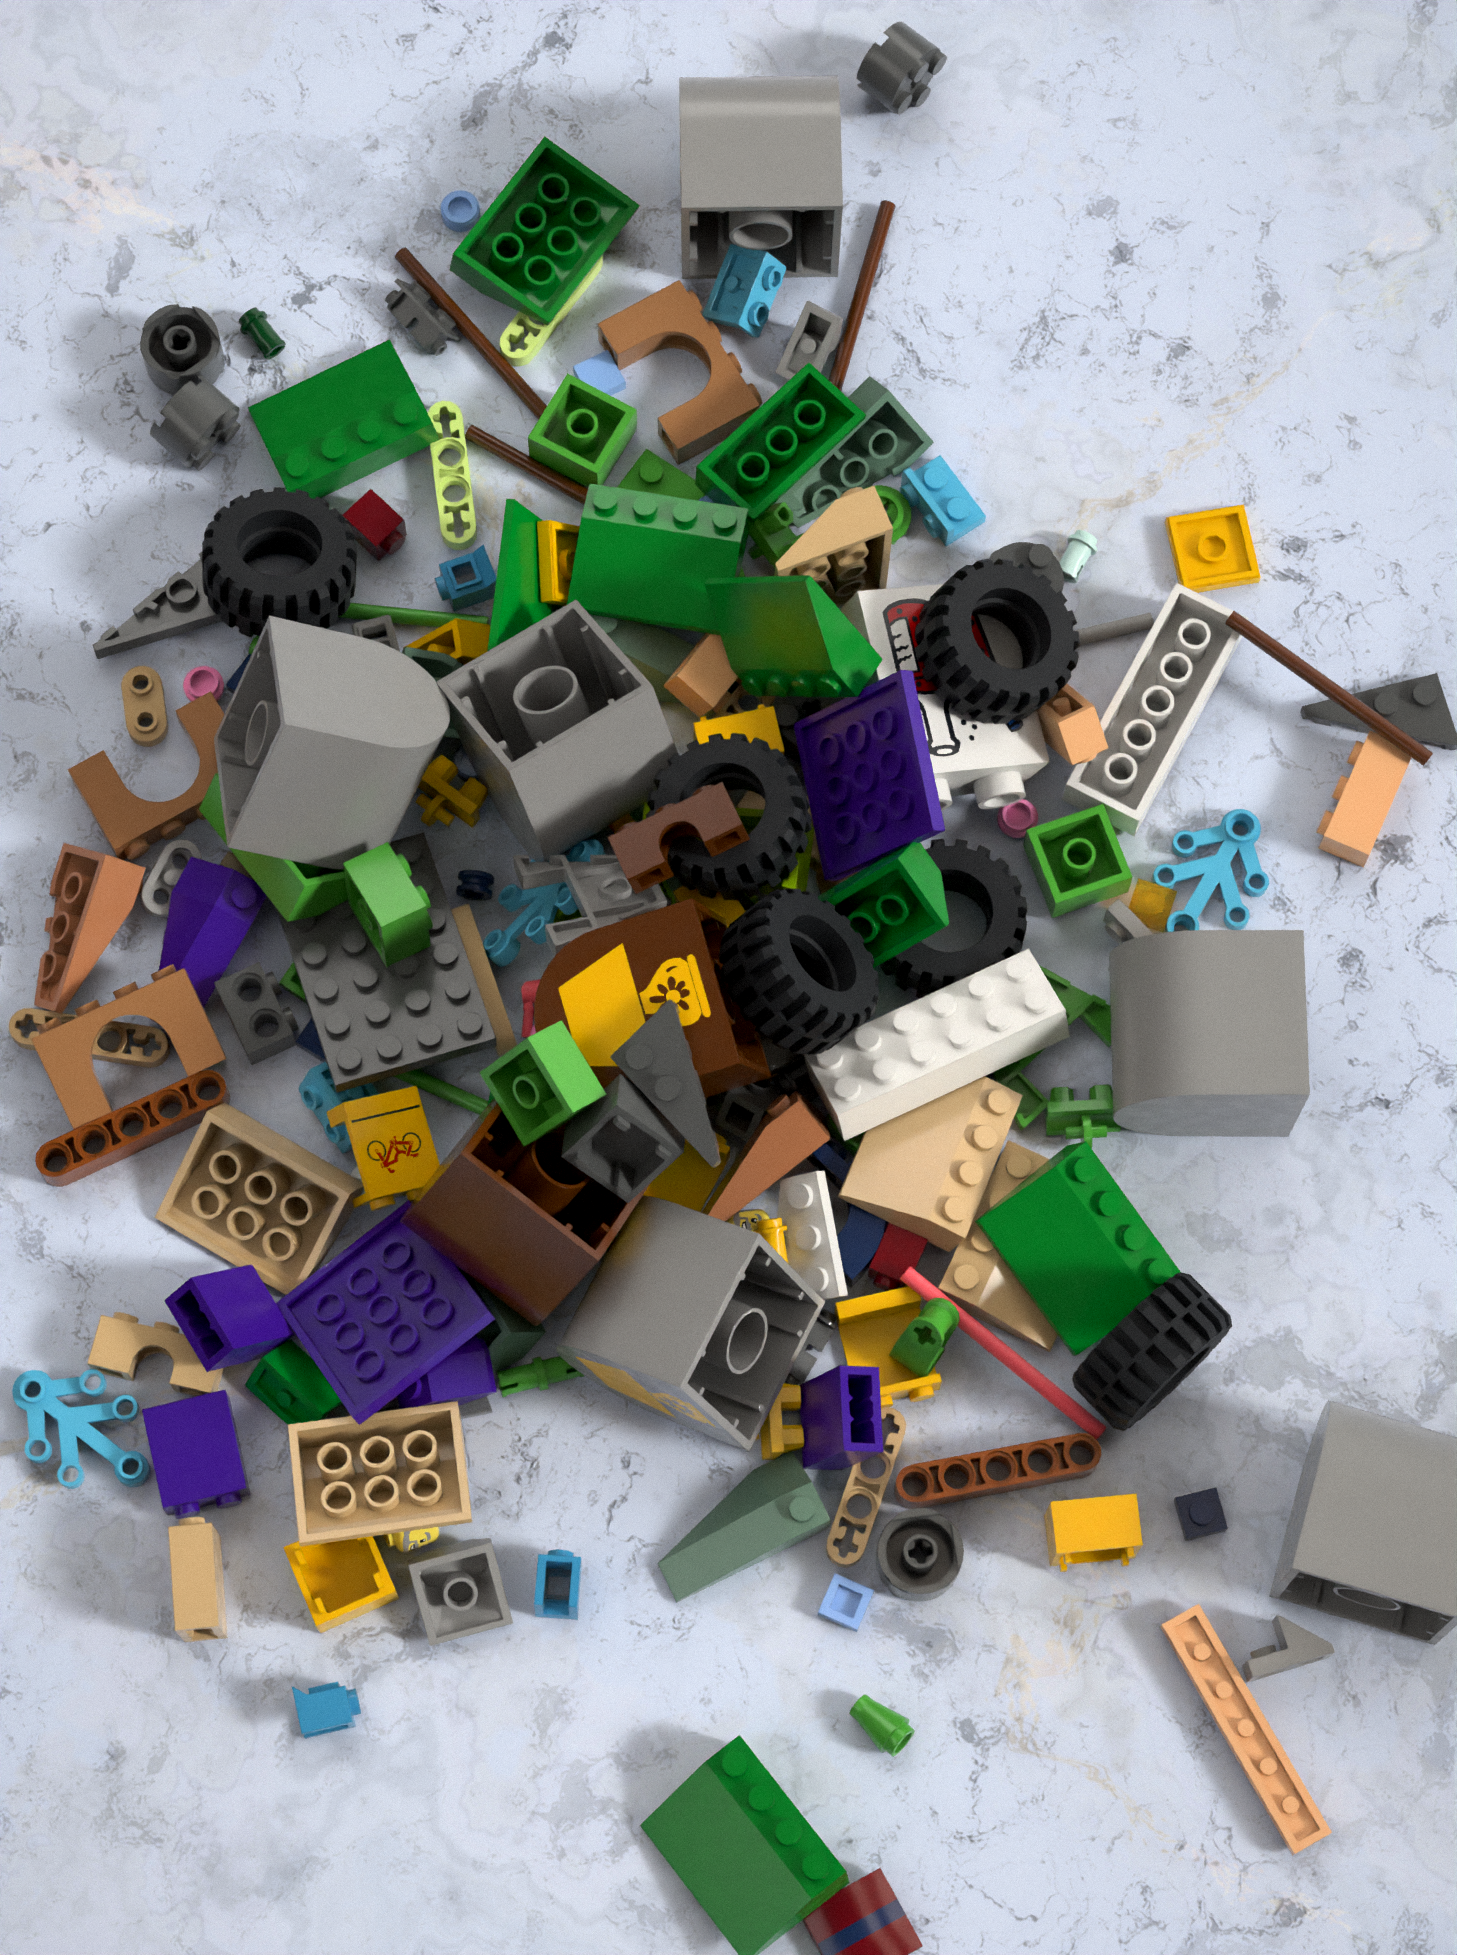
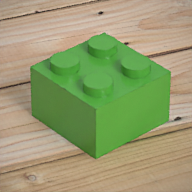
[528,373,637,488]
[1023,804,1133,918]
[343,842,433,967]
[479,1020,607,1147]

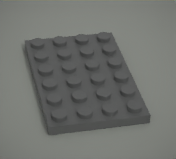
[275,832,497,1093]

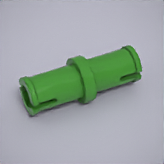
[496,1356,584,1398]

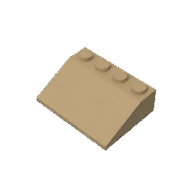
[775,486,893,607]
[838,1076,1023,1252]
[155,1102,364,1295]
[938,1140,1058,1352]
[288,1401,472,1546]

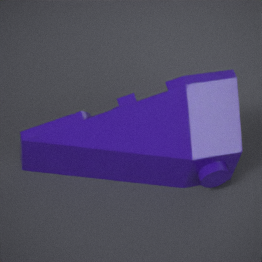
[149,857,267,1024]
[397,1335,497,1409]

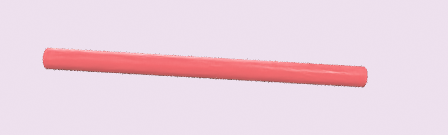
[900,1266,1106,1440]

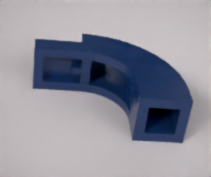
[806,1140,886,1288]

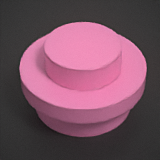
[183,666,224,702]
[997,799,1038,838]

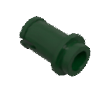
[238,307,286,360]

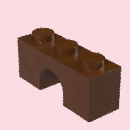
[608,782,750,894]

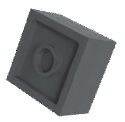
[561,1074,685,1203]

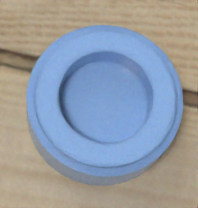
[441,190,480,232]

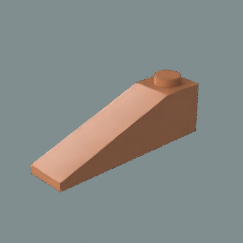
[701,1091,830,1221]

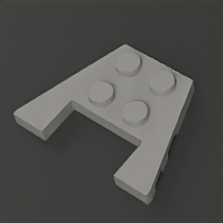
[513,855,667,957]

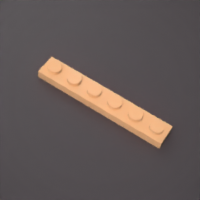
[1160,1604,1332,1856]

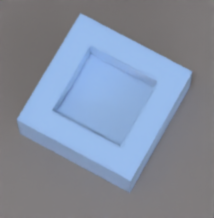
[573,350,626,396]
[818,1573,874,1632]

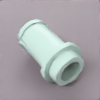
[1059,530,1098,583]

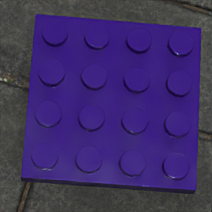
[793,670,946,881]
[276,1200,495,1425]

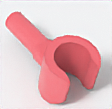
[521,979,541,1038]

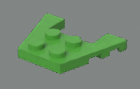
[992,965,1111,1131]

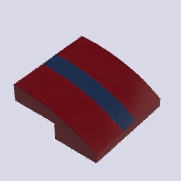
[802,1868,923,1955]

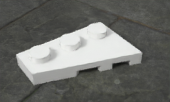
[777,1171,848,1300]

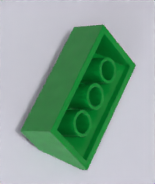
[695,362,866,523]
[818,842,949,968]

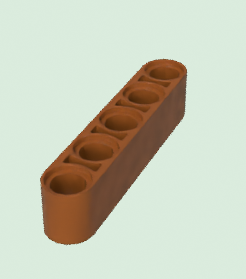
[35,1070,230,1187]
[894,1433,1101,1509]

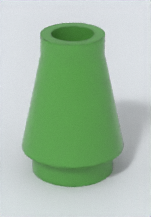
[849,1694,915,1757]

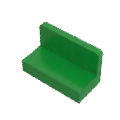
[244,1340,343,1425]

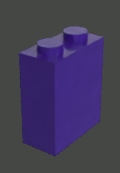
[164,1264,294,1372]
[799,1365,883,1470]
[142,1390,251,1519]

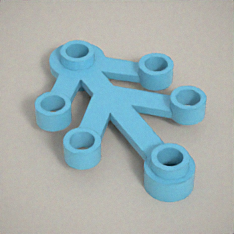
[1152,809,1269,932]
[483,839,606,967]
[12,1369,150,1489]

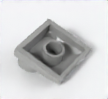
[408,1538,513,1646]

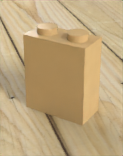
[168,1517,228,1642]

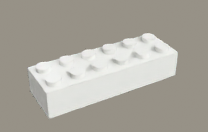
[1062,583,1249,836]
[804,948,1070,1141]

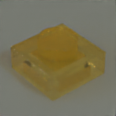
[1129,878,1177,933]

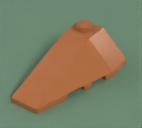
[34,843,146,1014]

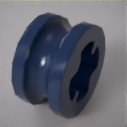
[456,870,495,901]

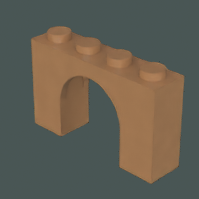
[598,280,762,465]
[68,691,224,860]
[31,964,227,1130]

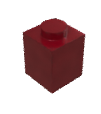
[342,489,407,561]
[868,1223,928,1291]

